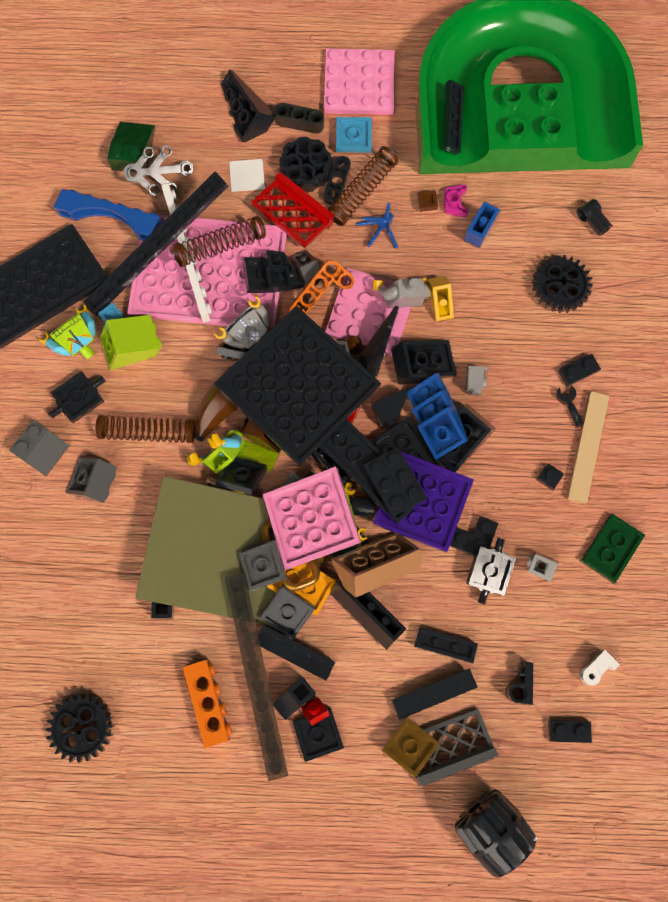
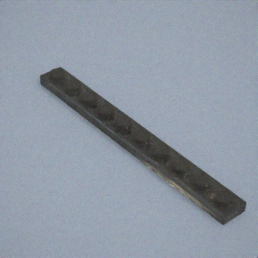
[224,573,288,782]

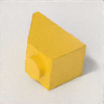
[427,276,454,321]

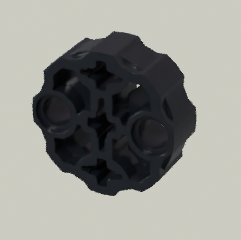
[279,137,332,193]

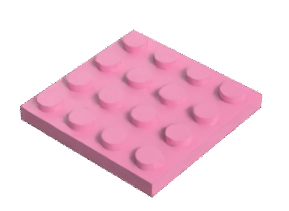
[324,49,395,115]
[325,268,411,356]
[263,467,361,570]

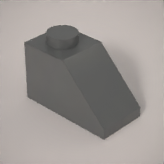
[290,250,323,286]

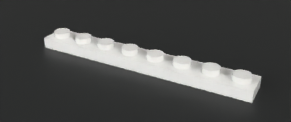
[161,184,212,323]

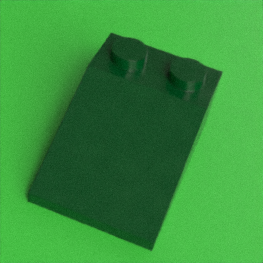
[108,121,155,173]

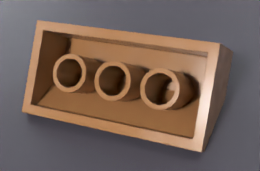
[332,533,421,598]

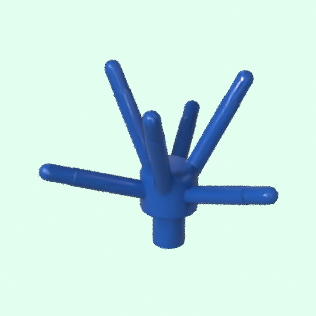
[356,203,398,249]

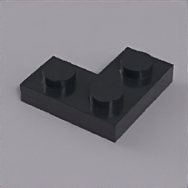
[449,516,498,556]

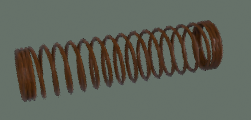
[328,146,399,226]
[172,215,266,268]
[95,415,195,443]

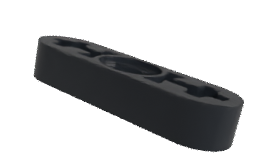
[324,156,351,205]

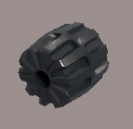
[454,789,537,878]

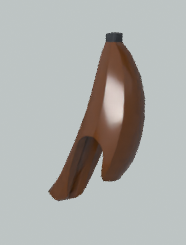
[194,384,238,442]

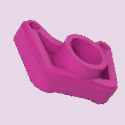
[444,184,468,217]

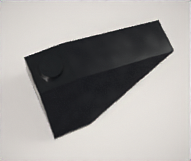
[221,69,276,142]
[355,306,399,379]

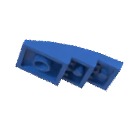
[407,373,468,460]

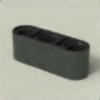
[274,103,324,133]

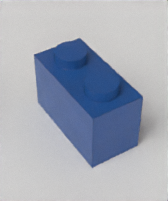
[464,201,500,248]

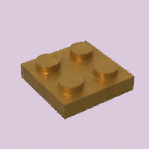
[382,717,440,778]

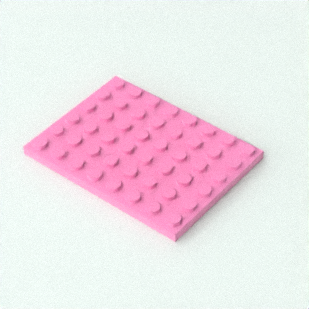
[127,213,287,330]

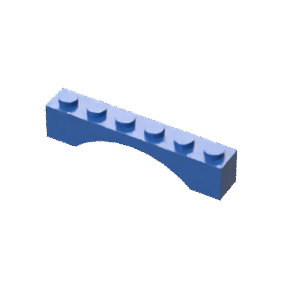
[54,189,162,241]

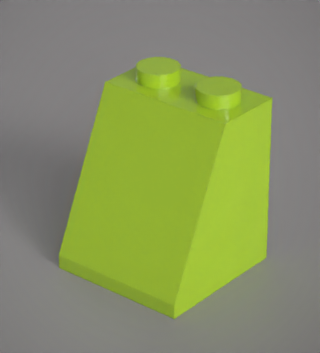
[100,315,161,370]

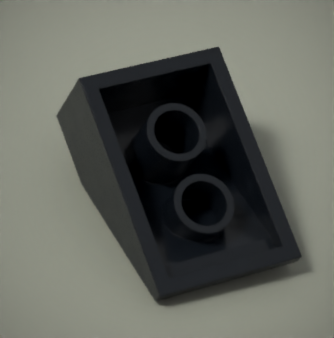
[391,340,456,385]
[439,404,496,472]

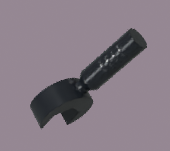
[556,385,583,427]

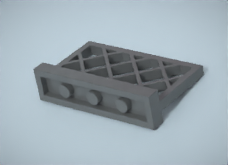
[417,709,499,787]

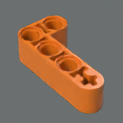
[288,259,355,314]

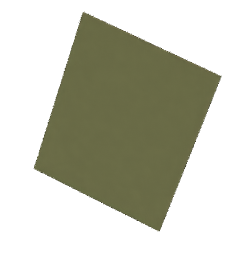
[135,476,276,626]

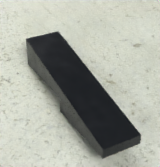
[391,668,478,720]

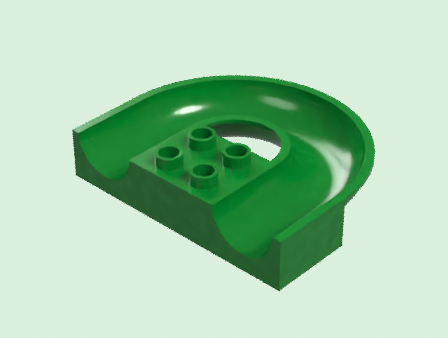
[416,0,643,174]

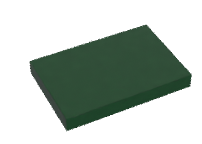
[580,513,645,584]

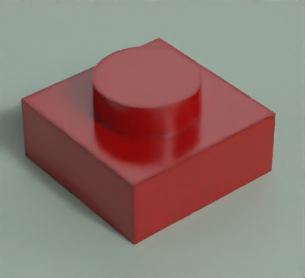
[301,697,329,726]

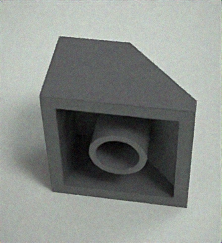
[9,420,70,477]
[66,457,117,503]

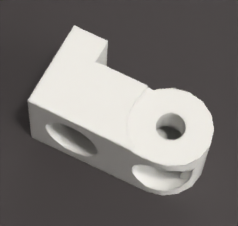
[579,650,620,686]

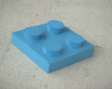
[336,117,372,153]

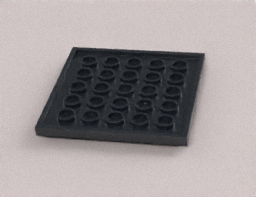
[214,305,381,467]

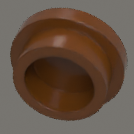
[344,335,362,352]

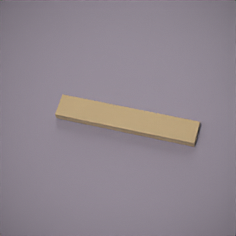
[567,391,609,504]

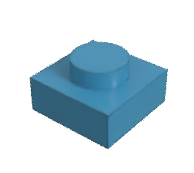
[98,302,125,323]

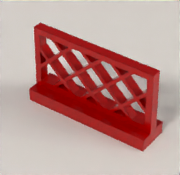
[251,172,334,248]

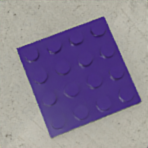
[373,452,474,553]

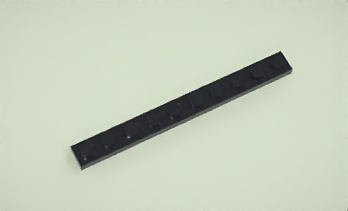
[84,171,229,316]

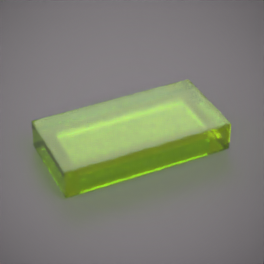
[236,440,279,473]

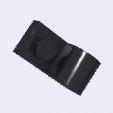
[505,662,533,705]

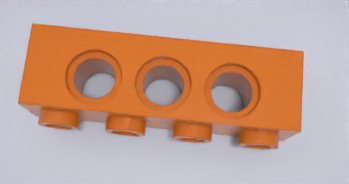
[182,660,232,749]

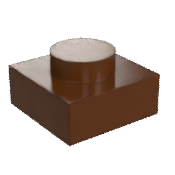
[417,190,438,212]

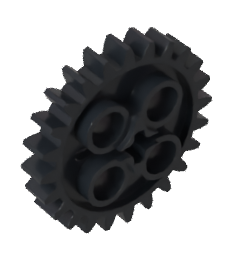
[532,255,593,313]
[46,694,115,763]

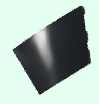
[242,250,305,293]

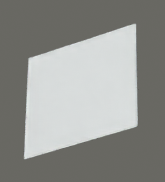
[229,159,265,192]

